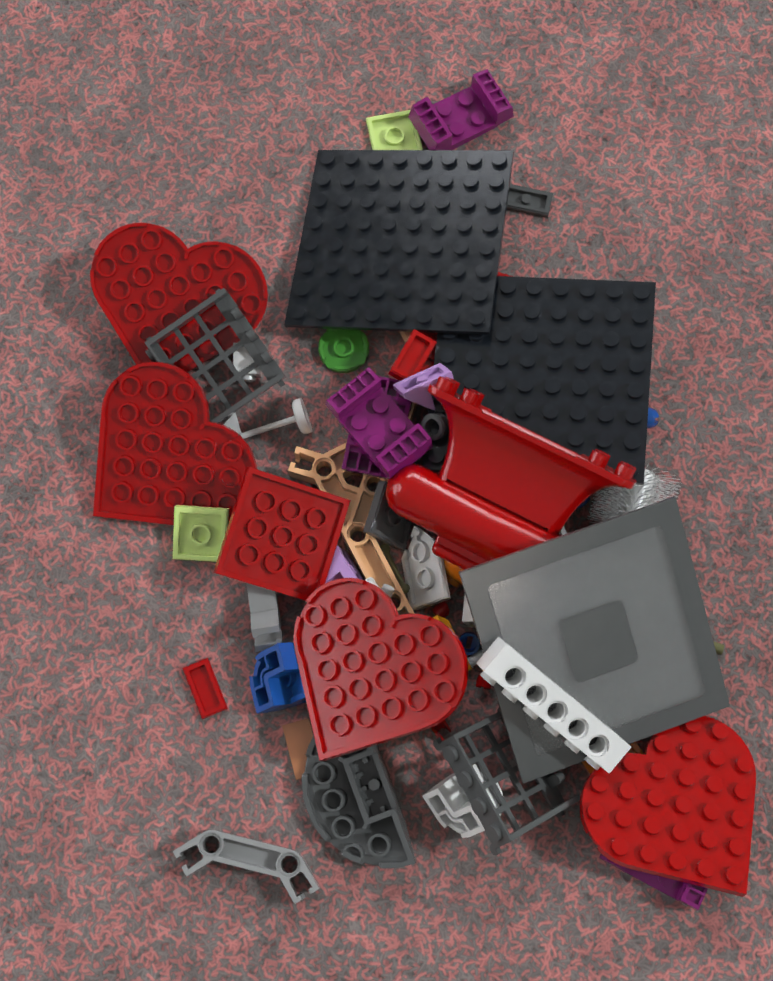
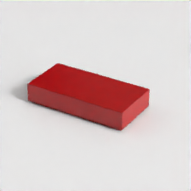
[388,329,437,381]
[182,658,228,719]

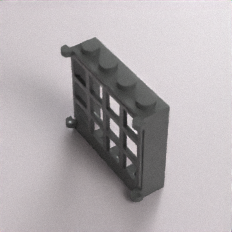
[144,288,286,423]
[433,708,581,855]

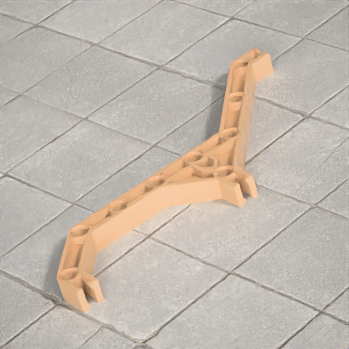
[288,331,417,615]

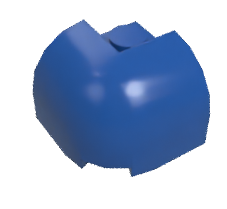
[249,642,306,714]

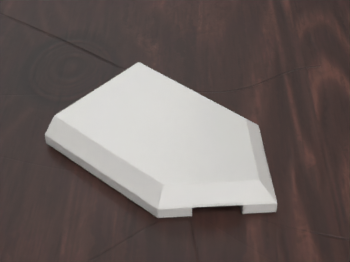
[401,526,451,611]

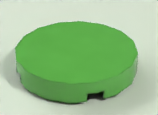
[318,329,369,373]

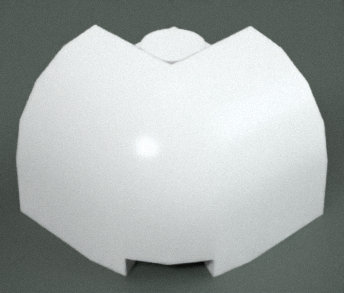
[422,764,503,838]

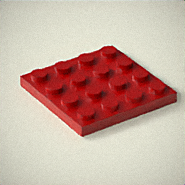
[213,467,351,601]

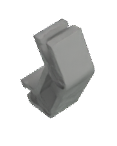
[246,583,283,652]
[173,830,321,904]

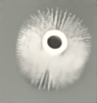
[587,464,682,523]

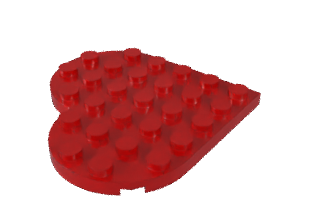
[90,222,268,372]
[93,362,257,525]
[293,578,468,761]
[580,716,756,897]

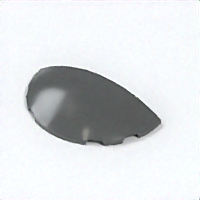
[302,736,416,868]

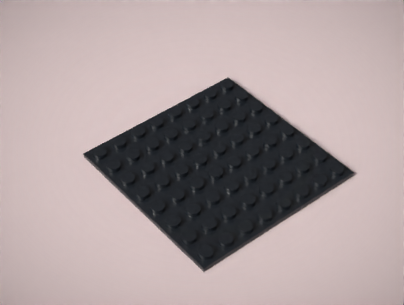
[284,150,514,335]
[422,276,656,485]

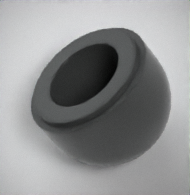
[421,413,449,441]

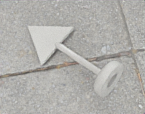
[223,398,312,439]

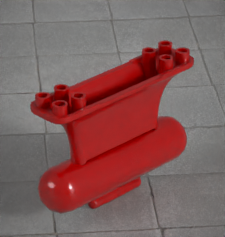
[385,376,637,570]

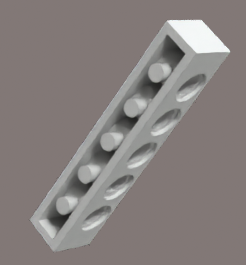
[476,636,631,774]

